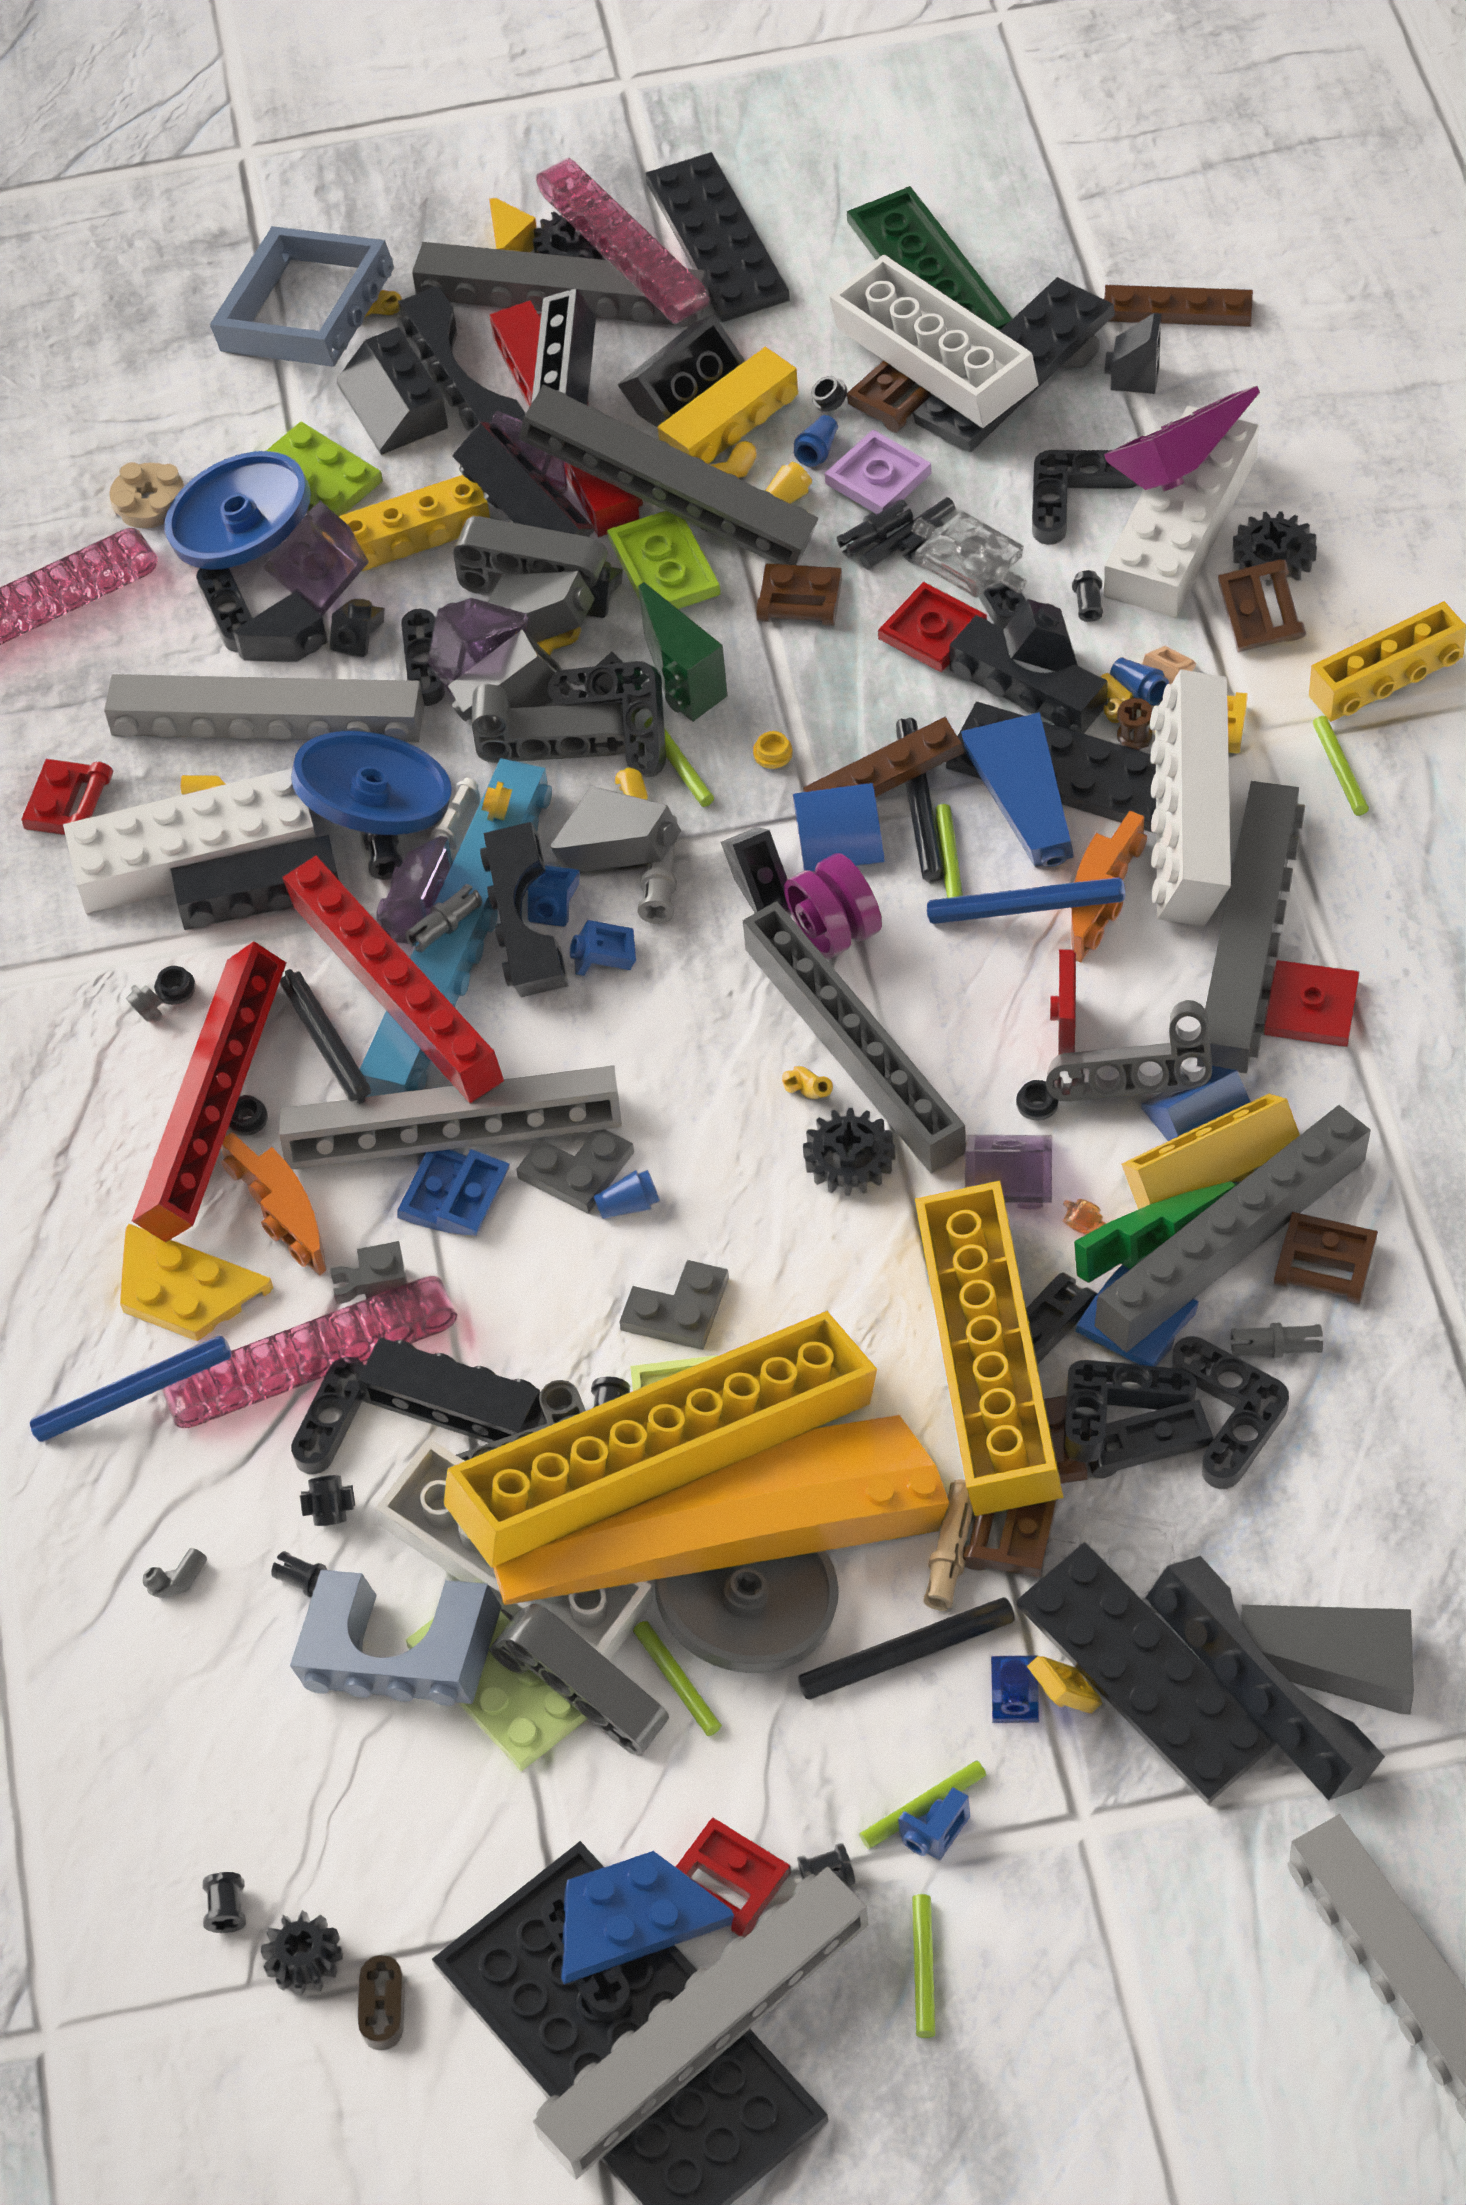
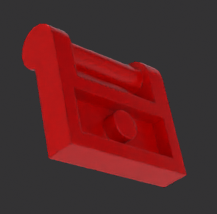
[21,759,113,835]
[675,1817,791,1938]

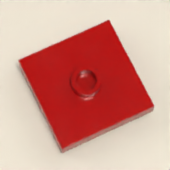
[878,581,987,673]
[1050,949,1076,1055]
[1264,960,1360,1047]

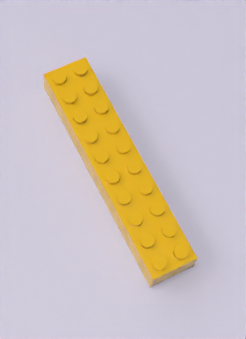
[444,1311,877,1568]

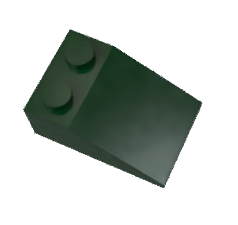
[638,582,728,722]

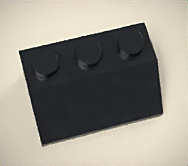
[617,315,745,427]
[336,327,448,455]

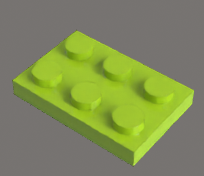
[266,421,383,525]
[607,511,721,609]

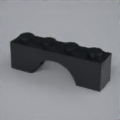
[949,615,1108,734]
[480,822,569,997]

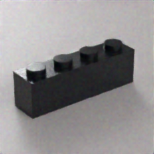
[532,288,596,405]
[452,422,596,537]
[171,834,339,930]
[358,1337,543,1443]

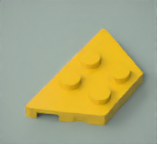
[120,1223,273,1341]

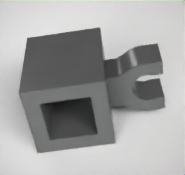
[330,1241,412,1312]

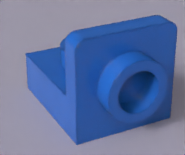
[528,865,580,927]
[569,920,636,976]
[898,1787,970,1861]

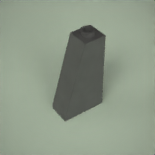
[1241,1605,1414,1714]

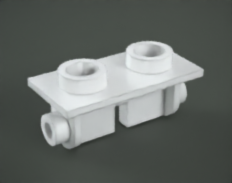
[423,778,483,859]

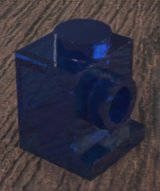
[991,1655,1039,1723]

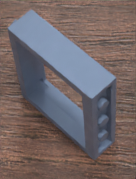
[210,226,395,367]

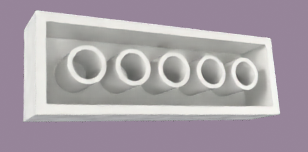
[829,255,1038,428]
[1104,405,1259,618]
[1150,669,1231,927]
[63,768,316,914]
[375,1437,653,1661]

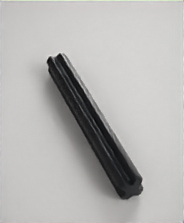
[896,717,944,882]
[279,969,371,1104]
[798,1597,1015,1700]

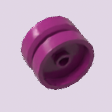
[784,853,882,959]

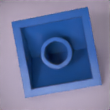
[1141,1065,1251,1141]

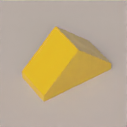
[489,198,537,252]

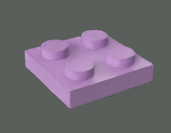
[825,429,932,514]

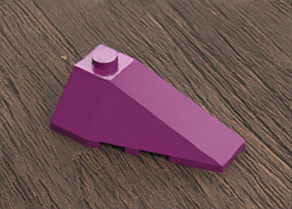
[1104,386,1260,492]

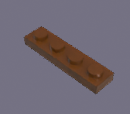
[1104,285,1253,327]
[803,716,965,797]

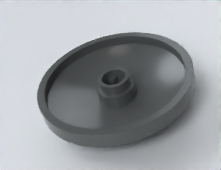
[655,1551,839,1673]

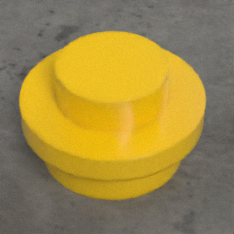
[753,731,793,769]
[481,781,512,822]

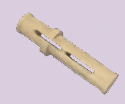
[923,1479,973,1611]

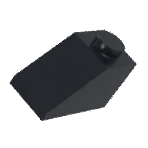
[1104,313,1162,394]
[233,591,328,662]
[1003,599,1078,672]
[720,827,789,913]

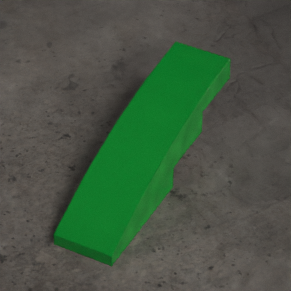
[1074,1181,1236,1283]

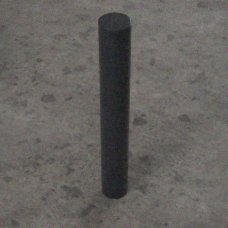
[860,497,955,569]

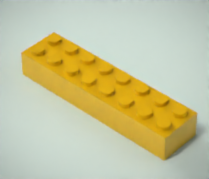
[915,1181,1064,1516]

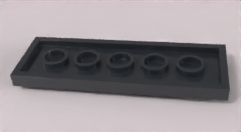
[645,152,790,322]
[913,277,1115,452]
[946,701,1156,834]
[1017,1542,1277,1805]

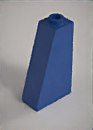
[961,712,1074,867]

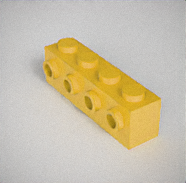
[657,346,798,464]
[330,475,490,575]
[1309,601,1466,722]
[1121,1093,1300,1209]

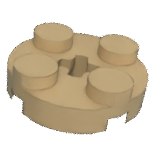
[109,462,184,528]

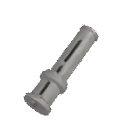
[638,815,677,924]

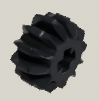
[260,1909,343,1996]

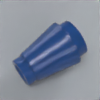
[793,415,838,467]
[1110,657,1169,706]
[594,1170,660,1219]

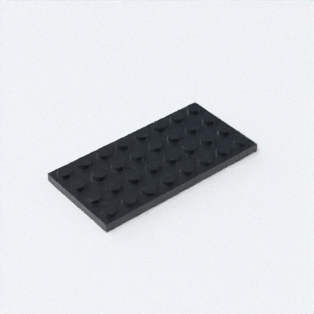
[431,1841,829,2205]

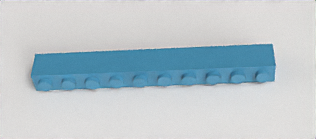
[360,758,552,1097]

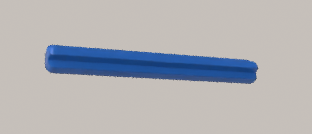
[926,877,1126,924]
[29,1335,232,1442]

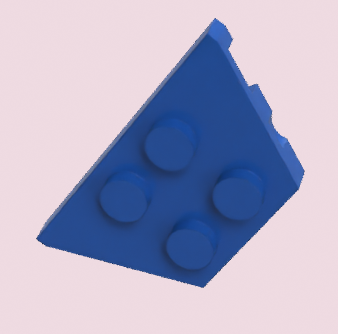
[561,1850,734,1984]

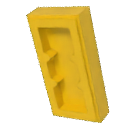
[1027,1656,1102,1714]

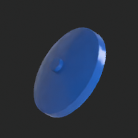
[165,451,311,569]
[291,731,452,835]

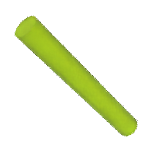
[644,716,714,807]
[1312,716,1369,816]
[935,804,963,898]
[633,1621,722,1736]
[859,1760,986,1850]
[912,1894,935,2038]

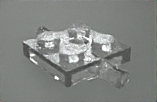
[912,510,1027,598]
[1046,1507,1178,1614]

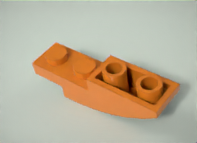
[1071,811,1147,962]
[221,1132,326,1276]

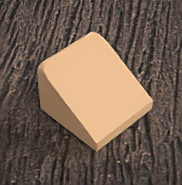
[1142,646,1196,684]

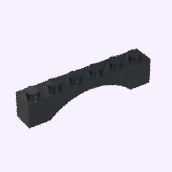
[397,285,536,454]
[1145,1556,1385,1801]

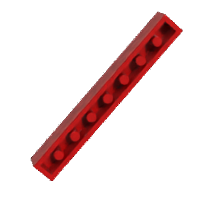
[489,301,643,538]
[282,856,504,1104]
[131,941,287,1243]

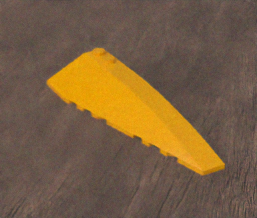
[493,1415,950,1605]

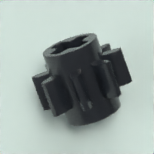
[299,1475,356,1526]

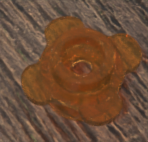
[1062,1199,1106,1235]

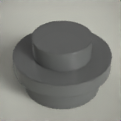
[125,984,163,1022]

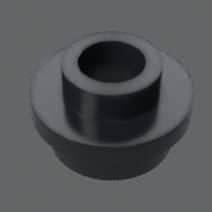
[811,376,848,412]
[154,965,196,1005]
[1016,1080,1059,1121]
[229,1095,268,1136]

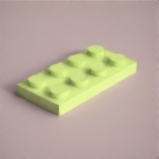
[406,1610,588,1772]

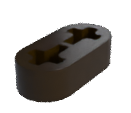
[358,1955,405,2051]

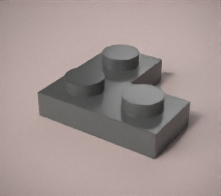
[516,1129,634,1214]
[619,1260,729,1350]

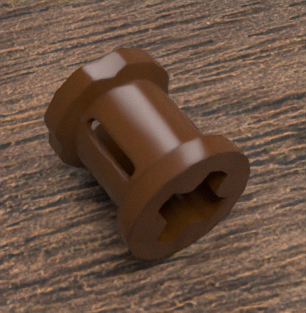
[1117,698,1153,751]

